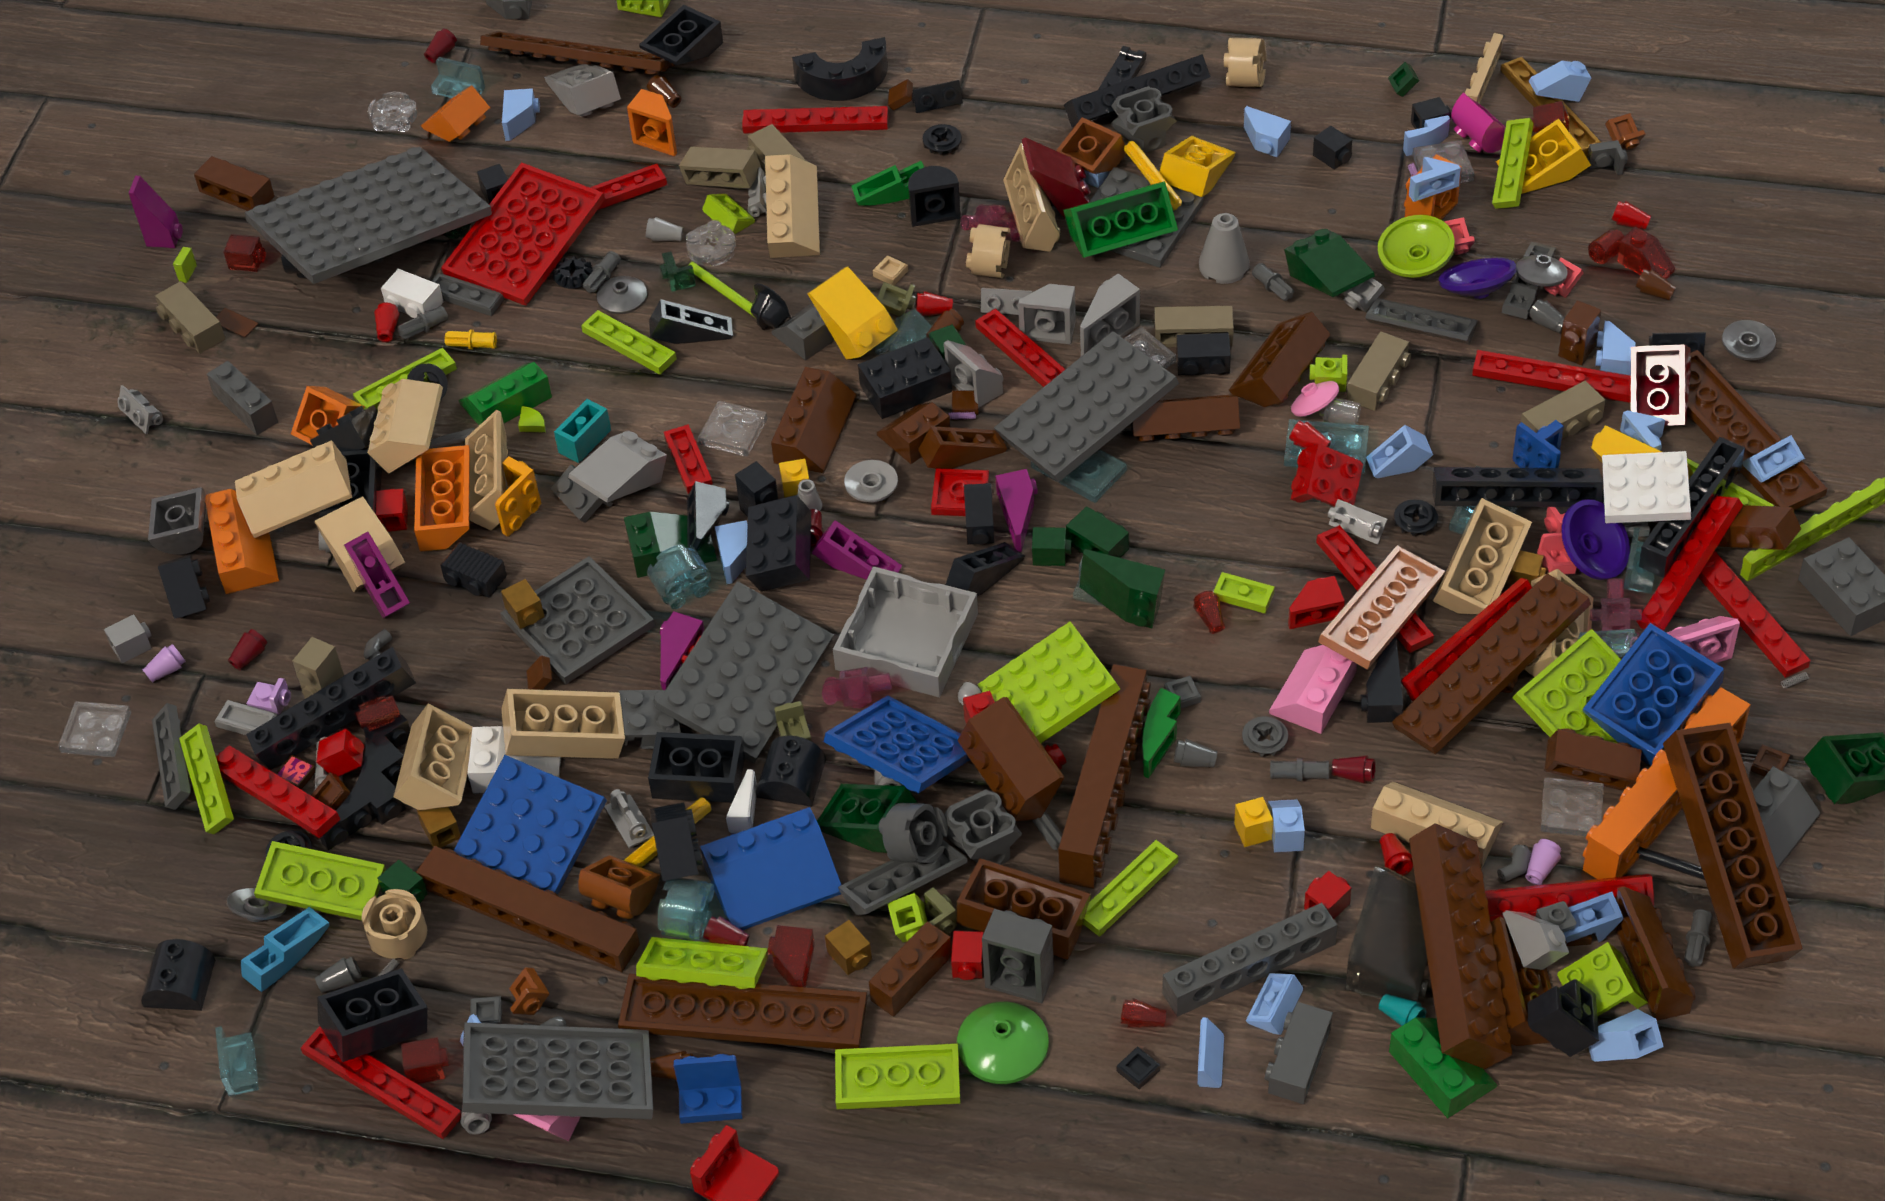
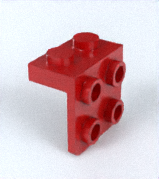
[1291,443,1363,507]
[690,1125,779,1201]

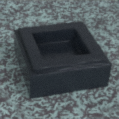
[1116,1046,1160,1090]

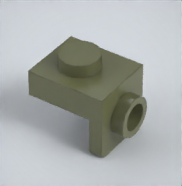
[877,282,917,318]
[774,701,812,741]
[924,887,957,935]

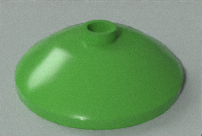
[957,1001,1049,1084]

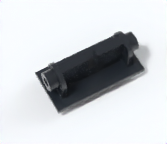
[912,80,963,113]
[1649,332,1706,356]

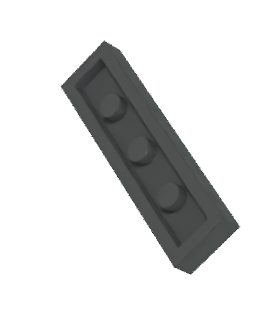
[152,703,191,810]

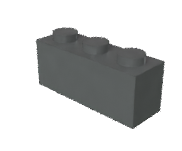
[207,361,278,435]
[1265,1002,1333,1104]

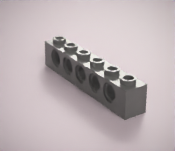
[1162,903,1337,1017]

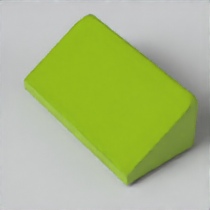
[702,194,755,235]

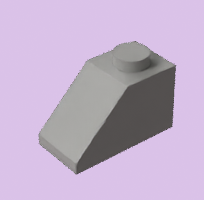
[1503,910,1569,970]

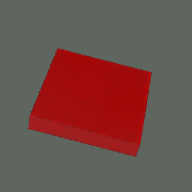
[931,468,989,516]

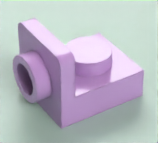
[246,678,291,715]

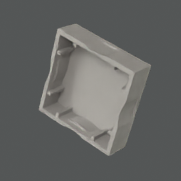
[833,567,978,698]

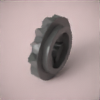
[1242,716,1288,757]

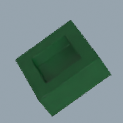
[1388,62,1420,97]

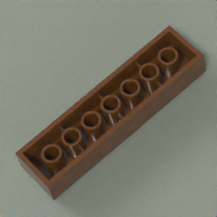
[1058,664,1151,889]
[1663,723,1803,969]
[1409,823,1512,1069]

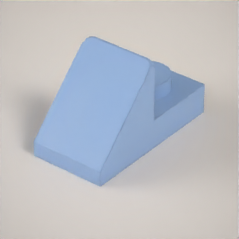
[1409,157,1461,202]
[1620,410,1665,450]

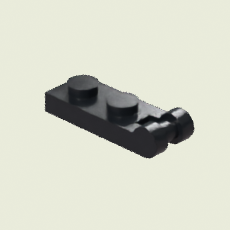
[1098,46,1147,90]

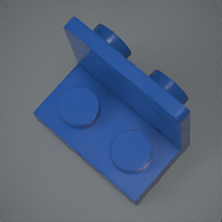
[674,1054,742,1124]

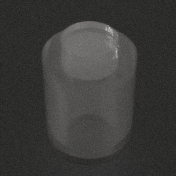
[1320,398,1361,429]

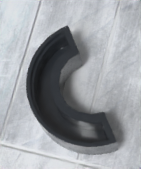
[792,37,888,101]

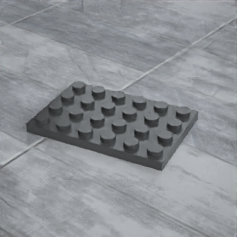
[994,331,1179,482]
[656,581,834,764]
[462,1022,653,1119]

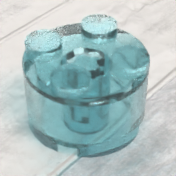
[647,544,711,609]
[658,878,714,941]

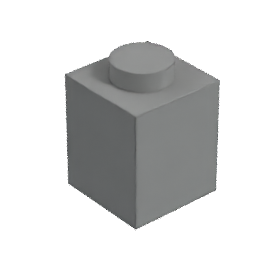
[104,614,152,663]

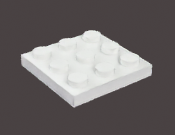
[1602,451,1691,523]

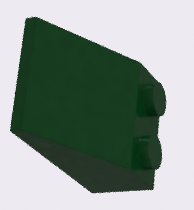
[1284,229,1375,297]
[624,512,717,578]
[1079,549,1165,628]
[1803,732,1885,804]
[817,783,917,853]

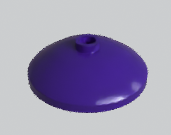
[1439,258,1517,299]
[1562,499,1630,580]

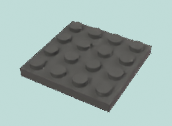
[1070,167,1204,268]
[500,556,655,684]

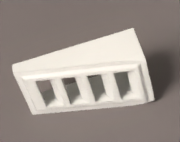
[726,769,757,833]

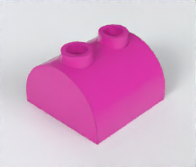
[1451,93,1506,153]

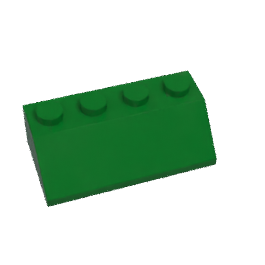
[1063,181,1178,258]

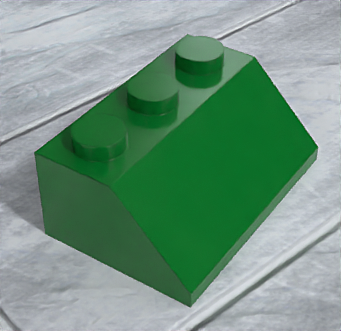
[459,362,552,425]
[1389,1017,1497,1119]

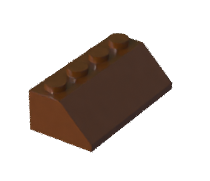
[1229,311,1330,407]
[771,367,857,474]
[1131,394,1240,441]
[957,697,1064,821]
[957,858,1091,960]
[1615,887,1695,1021]
[1490,917,1552,1046]

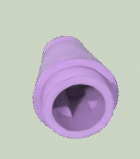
[142,644,186,683]
[1525,839,1561,885]

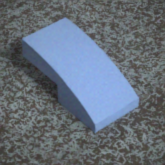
[1403,115,1450,156]

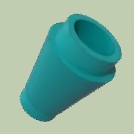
[1379,994,1427,1026]

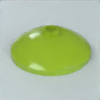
[1378,215,1455,278]

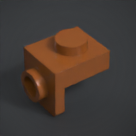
[1605,113,1646,150]
[509,967,550,1015]

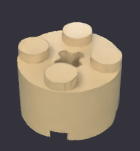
[1224,38,1266,87]
[966,224,1011,279]
[362,889,427,959]

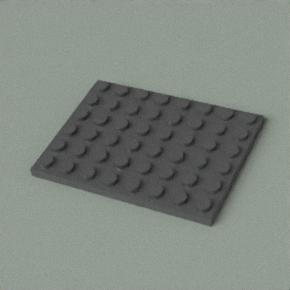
[245,146,492,284]

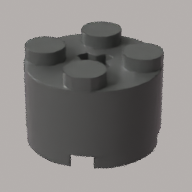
[879,803,948,863]

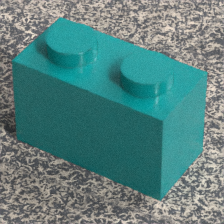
[554,399,611,463]

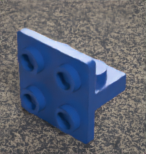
[1512,420,1564,468]

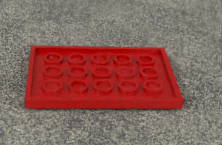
[441,162,605,306]

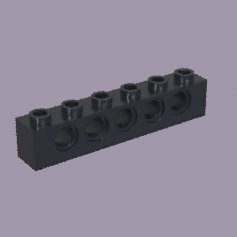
[1064,54,1211,127]
[1639,437,1745,578]
[1432,467,1603,507]
[246,647,416,770]

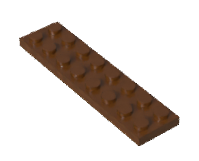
[480,31,675,74]
[1687,350,1828,511]
[1392,573,1591,755]
[618,974,868,1049]

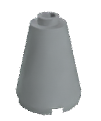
[1199,213,1250,284]

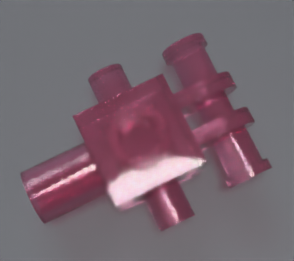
[960,204,1020,241]
[1590,579,1642,648]
[822,667,892,708]

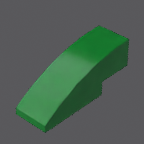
[851,161,925,206]
[1142,688,1181,779]

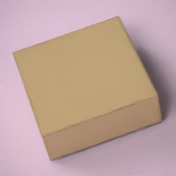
[873,255,908,285]

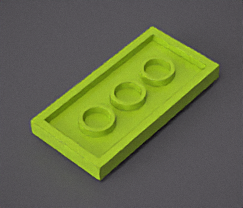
[254,841,386,920]
[636,937,768,989]
[835,1043,960,1110]

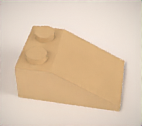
[314,497,405,592]

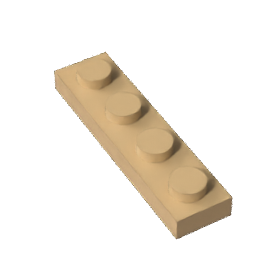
[1465,33,1503,104]

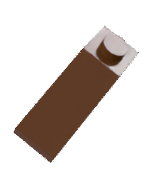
[918,426,1007,469]

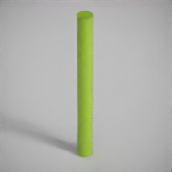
[687,262,755,318]

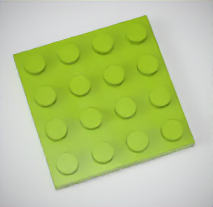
[977,621,1120,743]
[1512,628,1621,743]

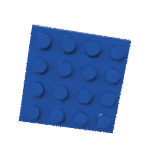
[823,695,970,793]
[453,755,607,895]

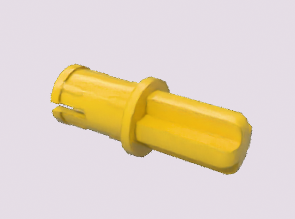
[445,329,497,350]

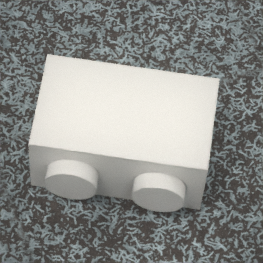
[381,269,444,318]

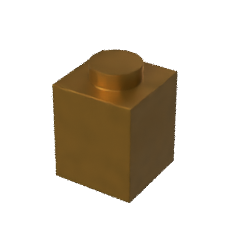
[1504,550,1547,588]
[501,579,544,629]
[416,807,461,848]
[825,920,872,975]

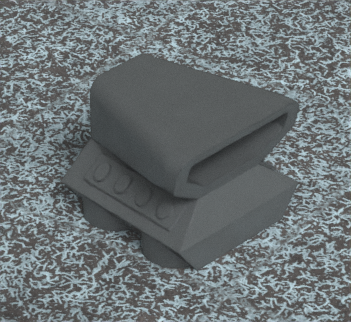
[1112,86,1177,153]
[944,789,1022,865]

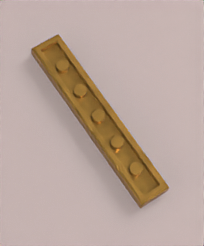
[1501,57,1602,156]

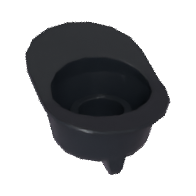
[751,283,791,330]

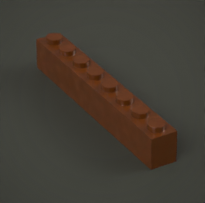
[416,846,640,972]

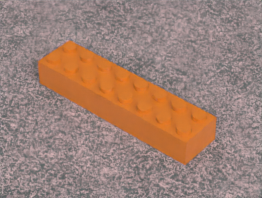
[1582,687,1751,879]

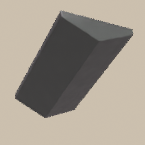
[1366,298,1478,345]
[838,840,967,915]

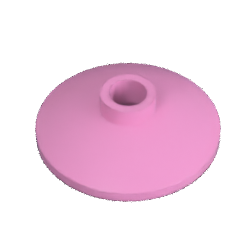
[1291,381,1339,417]

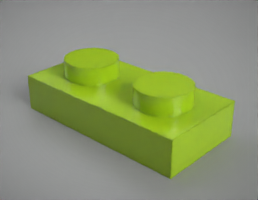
[1213,572,1275,614]

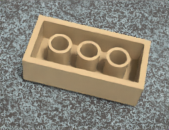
[501,689,625,759]

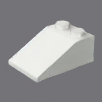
[467,726,561,793]

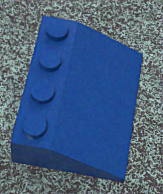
[1583,623,1724,766]
[700,807,841,930]

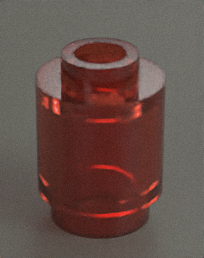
[1588,229,1627,264]
[355,695,400,732]

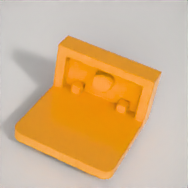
[495,456,542,537]

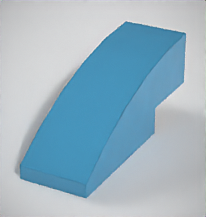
[241,907,329,992]

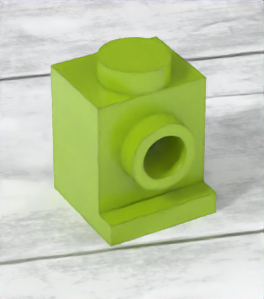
[1309,355,1347,392]
[887,893,927,943]

